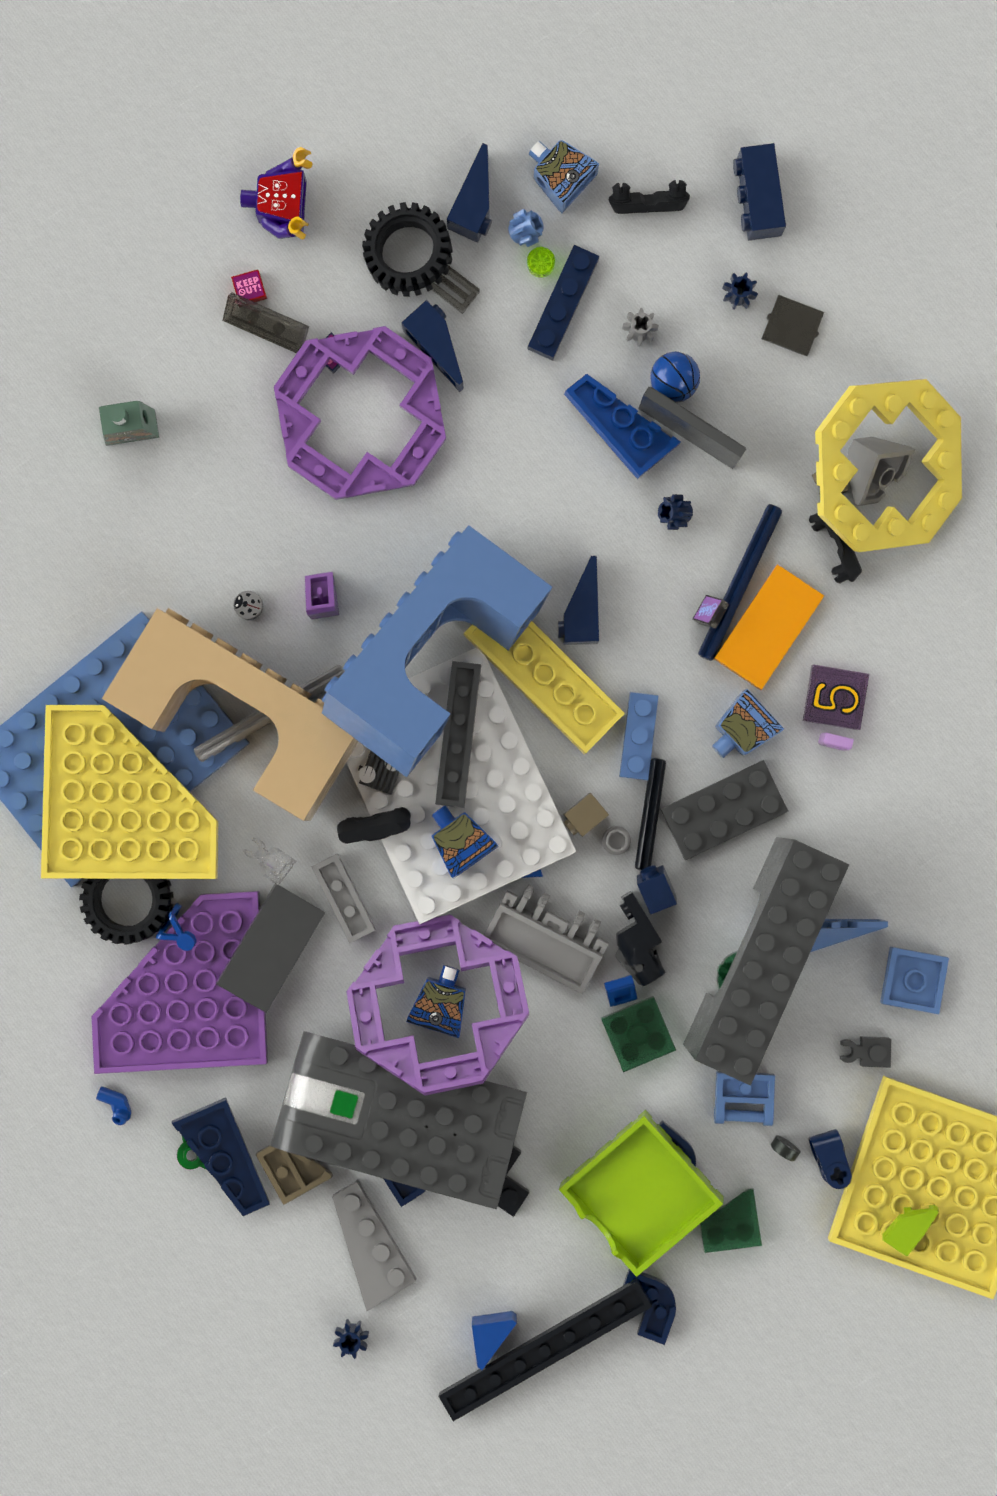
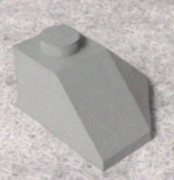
[847,437,915,506]

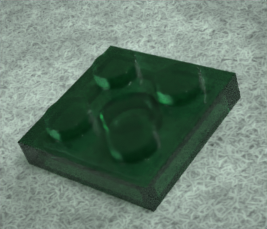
[601,996,676,1073]

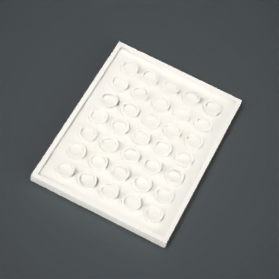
[346,648,576,925]

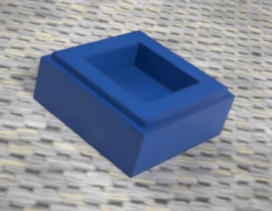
[604,975,638,1007]

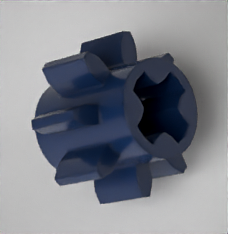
[722,272,758,310]
[658,494,693,530]
[333,1319,369,1359]

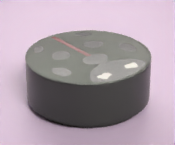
[771,1135,801,1161]

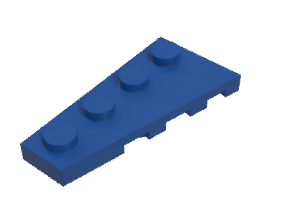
[564,374,681,479]

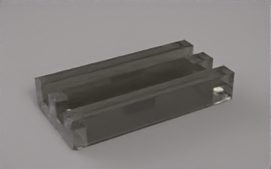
[432,265,480,314]

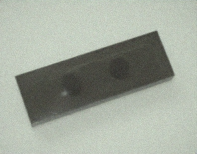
[222,292,309,353]

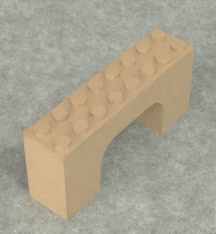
[102,608,359,821]

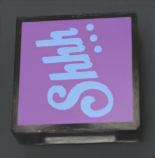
[693,595,729,629]

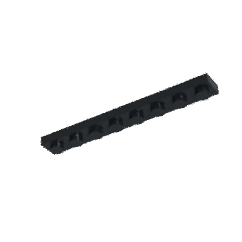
[438,1278,652,1421]

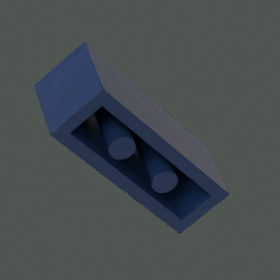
[733,143,786,241]

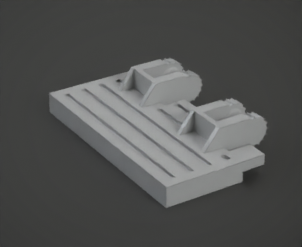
[484,884,609,994]

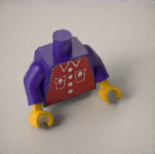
[240,147,313,240]

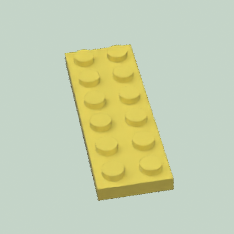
[463,620,625,755]

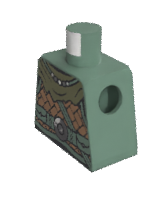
[99,401,159,446]

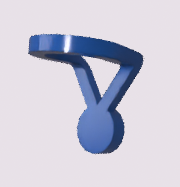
[156,902,197,951]

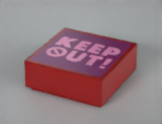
[231,269,267,307]

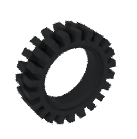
[362,202,453,297]
[79,879,174,945]

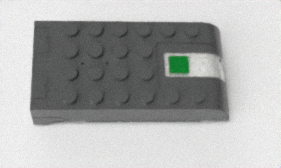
[271,1031,527,1210]

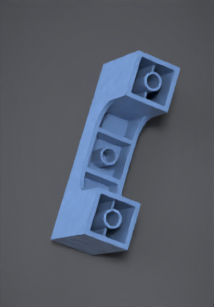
[322,525,552,777]

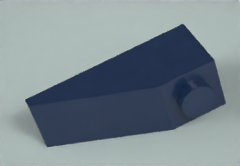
[447,143,492,243]
[401,300,464,392]
[558,556,599,645]

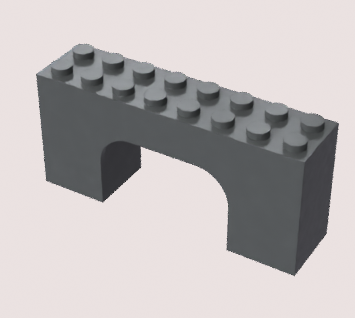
[683,837,850,1086]

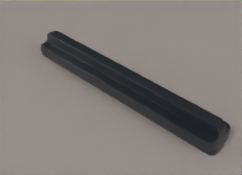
[635,758,666,870]

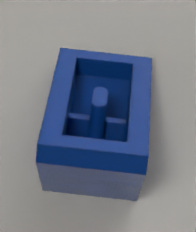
[472,1311,517,1370]

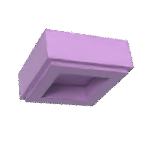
[818,733,854,751]

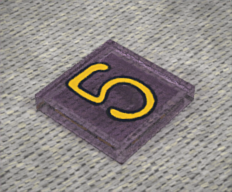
[803,665,869,730]

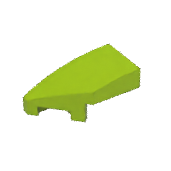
[882,1205,939,1256]

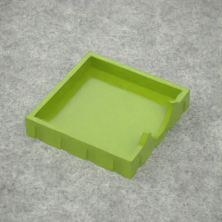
[559,1109,724,1277]

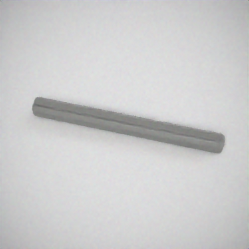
[194,665,345,762]

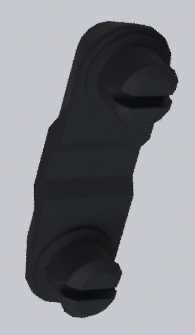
[608,180,690,214]
[809,513,862,584]
[337,807,411,844]

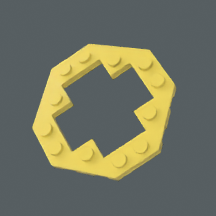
[815,379,962,552]

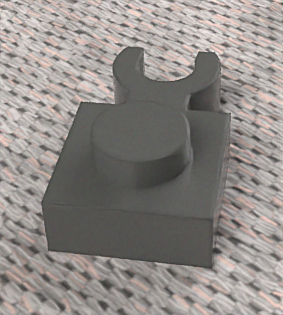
[840,1036,891,1068]

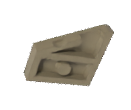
[255,1145,333,1205]

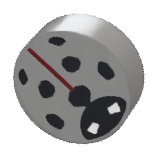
[233,591,263,620]

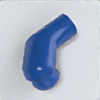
[96,1086,131,1125]

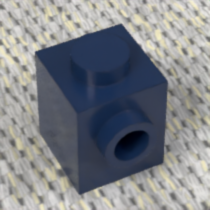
[637,865,677,915]

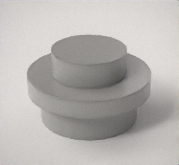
[602,826,631,855]

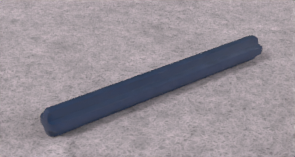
[698,504,782,661]

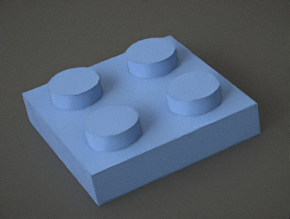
[880,947,949,1014]

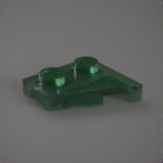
[700,1188,762,1253]

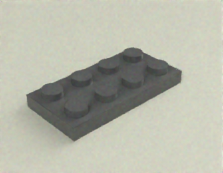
[660,760,789,860]

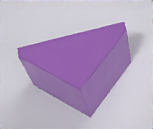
[305,572,339,619]

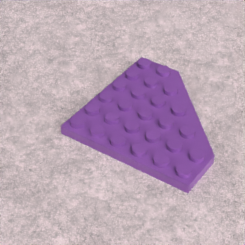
[91,891,268,1074]

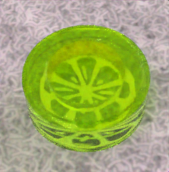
[527,247,555,278]

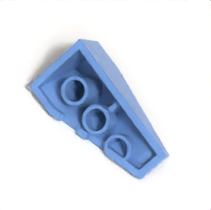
[811,919,888,952]

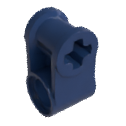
[808,1129,852,1189]

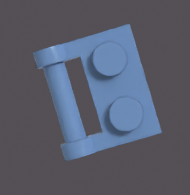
[714,1071,775,1126]

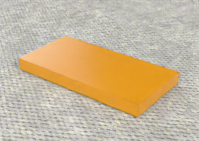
[714,564,824,690]

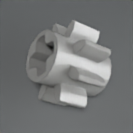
[622,308,659,346]

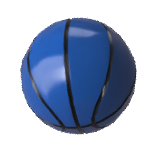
[650,351,700,403]

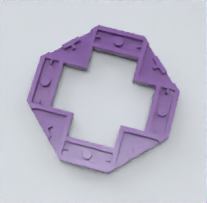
[274,326,446,500]
[346,914,529,1095]

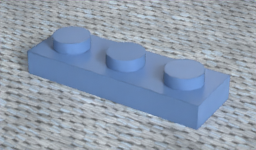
[619,692,659,780]

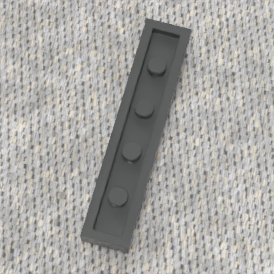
[435,661,481,808]

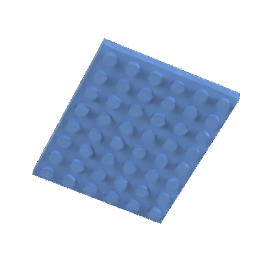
[0,611,250,887]

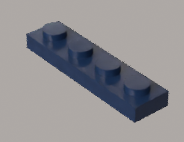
[527,245,600,361]

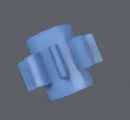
[508,209,544,247]

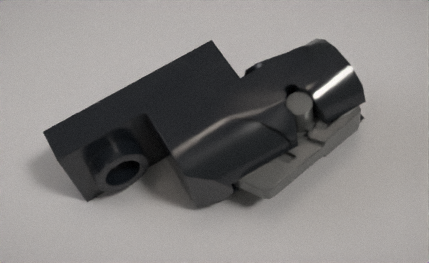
[615,891,666,986]

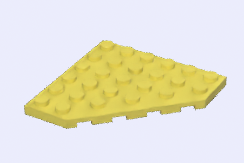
[41,705,219,879]

